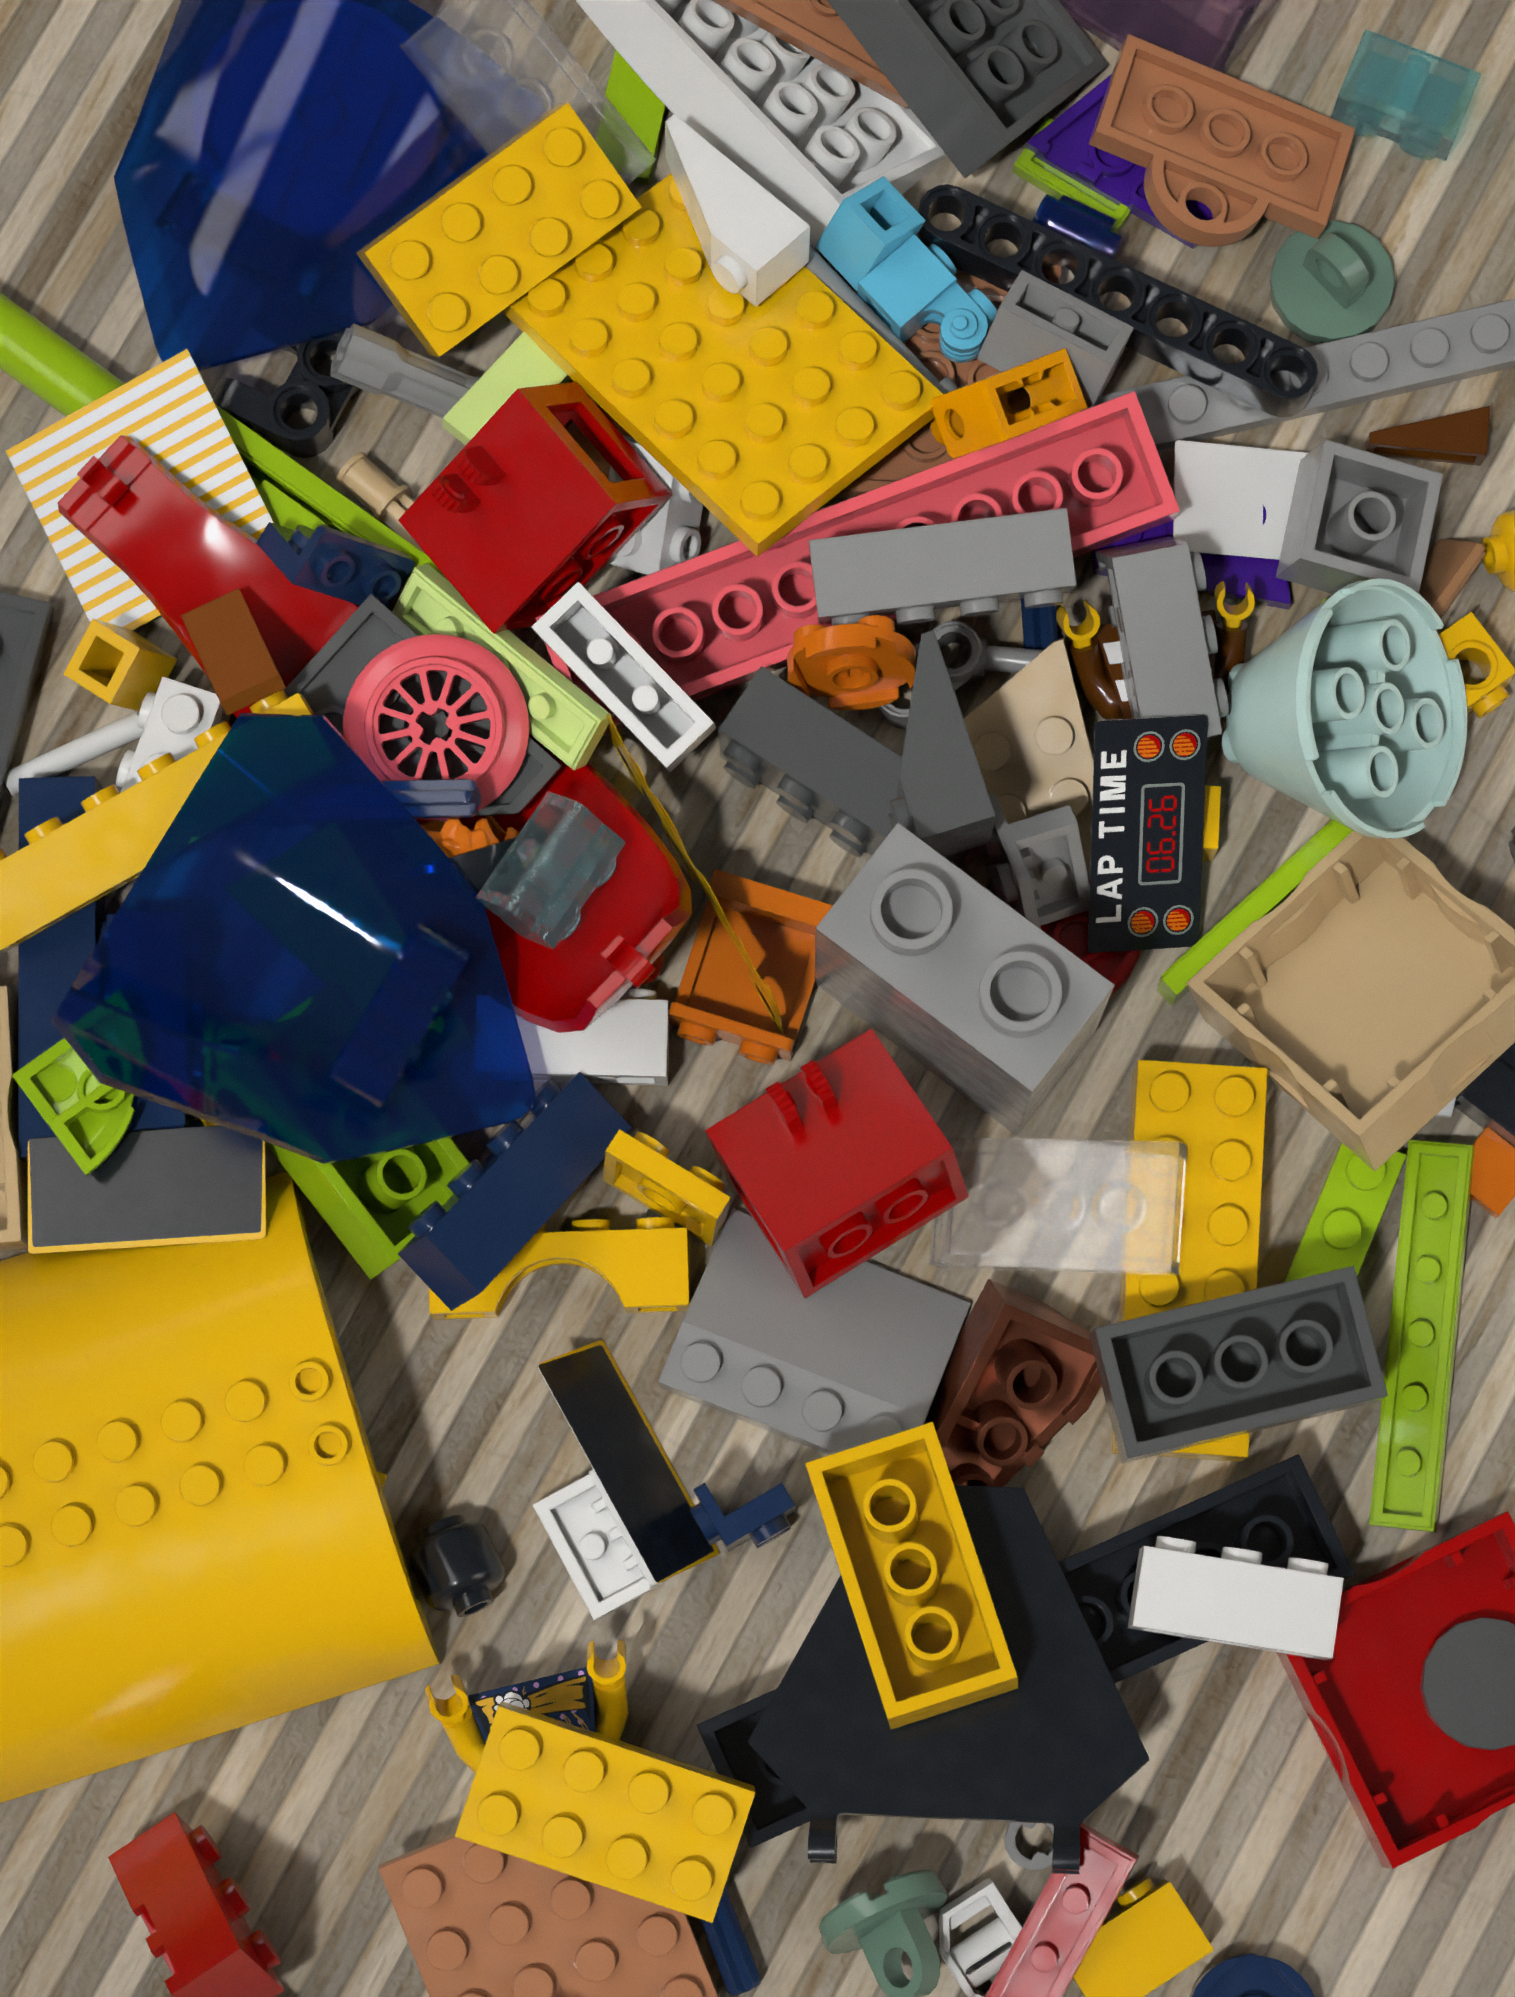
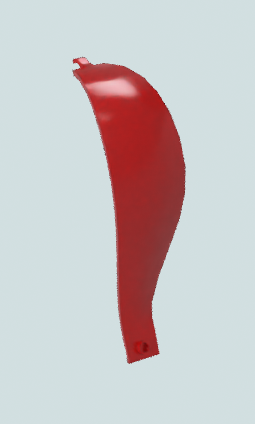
[57,435,692,1033]

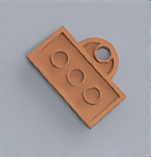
[1089,34,1356,247]

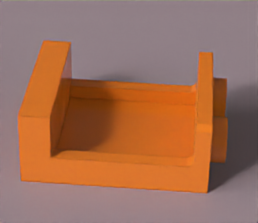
[668,869,833,1065]

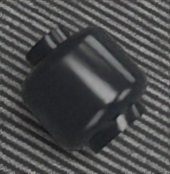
[409,1515,505,1617]

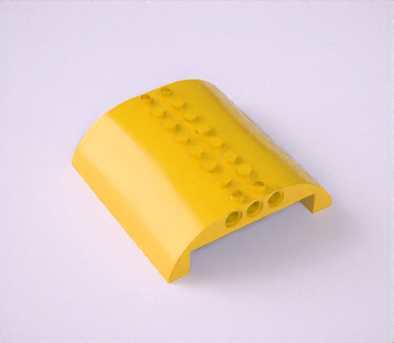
[0,1172,440,1804]

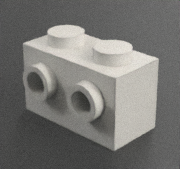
[116,676,231,793]

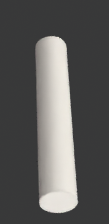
[5,711,143,796]

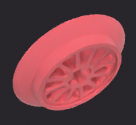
[343,634,529,821]

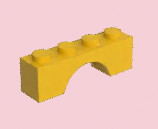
[429,1217,691,1320]

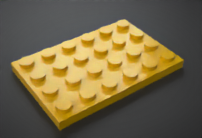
[503,173,943,557]

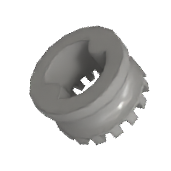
[1004,1822,1054,1870]

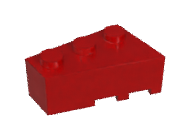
[108,1812,285,1997]

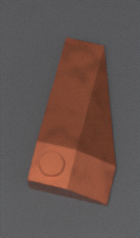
[924,1278,1102,1487]

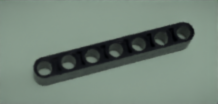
[917,184,1318,418]

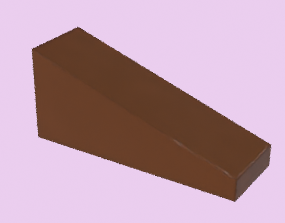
[1364,406,1490,466]

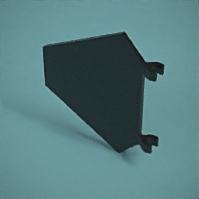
[748,1485,1149,1875]

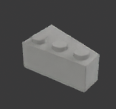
[1095,537,1229,737]

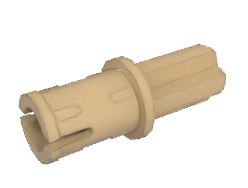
[336,452,427,555]

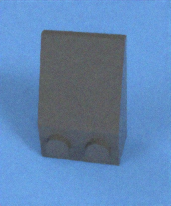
[888,630,996,857]

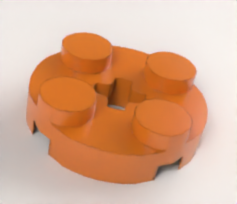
[787,615,916,711]

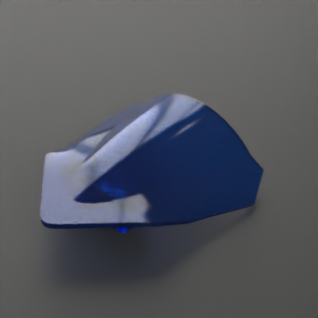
[114,0,542,371]
[51,713,536,1164]

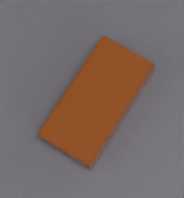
[181,588,286,716]

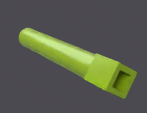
[0,292,326,530]

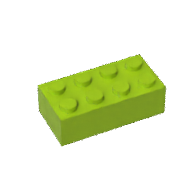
[212,983,469,1280]

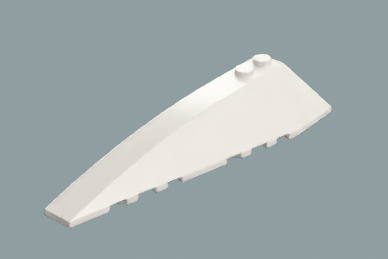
[576,0,947,252]

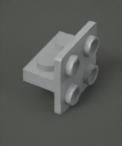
[982,792,1090,929]

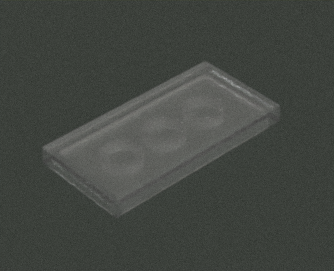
[400,0,656,185]
[929,1138,1187,1275]

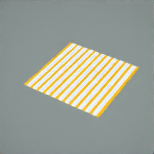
[5,349,274,630]

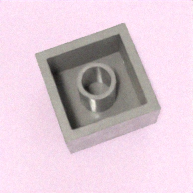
[1276,439,1443,594]

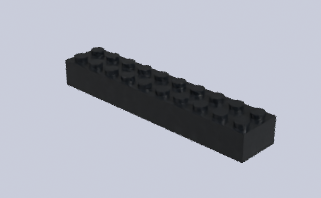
[697,1454,1355,1848]

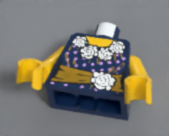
[425,1639,629,1774]

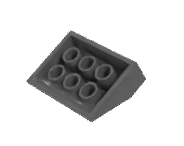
[827,0,1108,178]

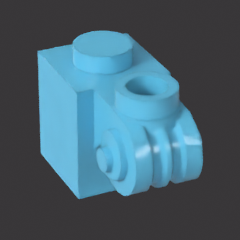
[858,234,997,363]

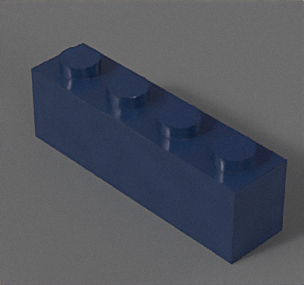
[398,1072,632,1311]

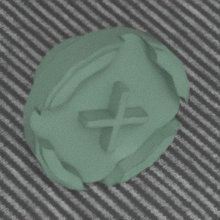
[1269,220,1395,344]
[819,1870,948,1997]

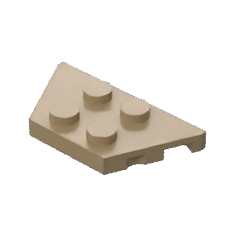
[963,638,1094,874]

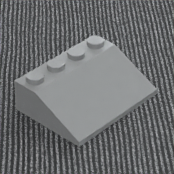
[658,1208,971,1455]

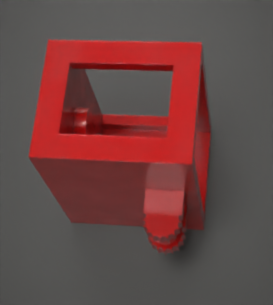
[398,382,673,634]
[705,1028,969,1299]

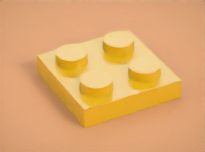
[603,1129,731,1247]

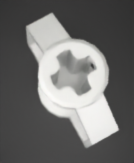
[939,1877,1022,1997]

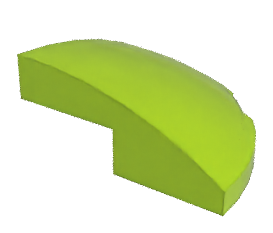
[12,995,141,1177]

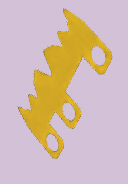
[606,714,783,1034]

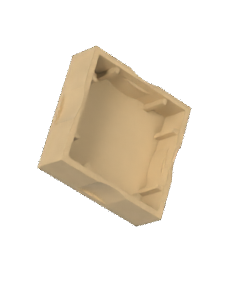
[1186,831,1515,1171]

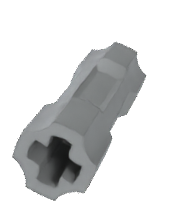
[331,323,481,418]

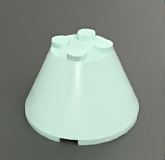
[1222,578,1467,839]

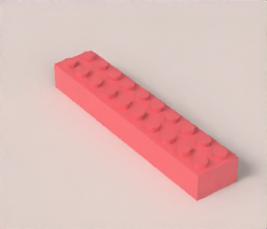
[536,391,1180,736]

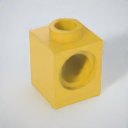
[1439,612,1515,719]

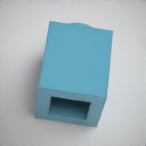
[815,176,926,291]

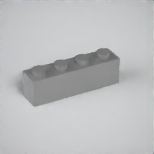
[809,508,1076,626]

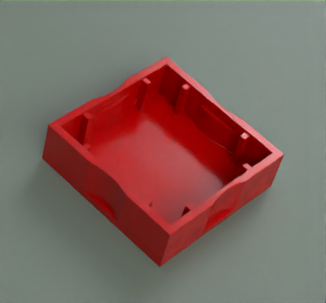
[1276,1511,1515,1869]

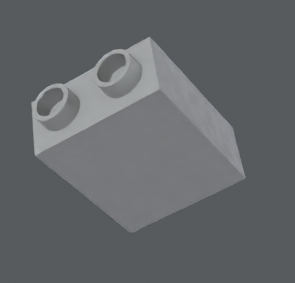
[814,823,1114,1136]

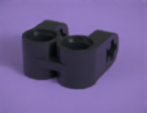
[212,297,361,458]

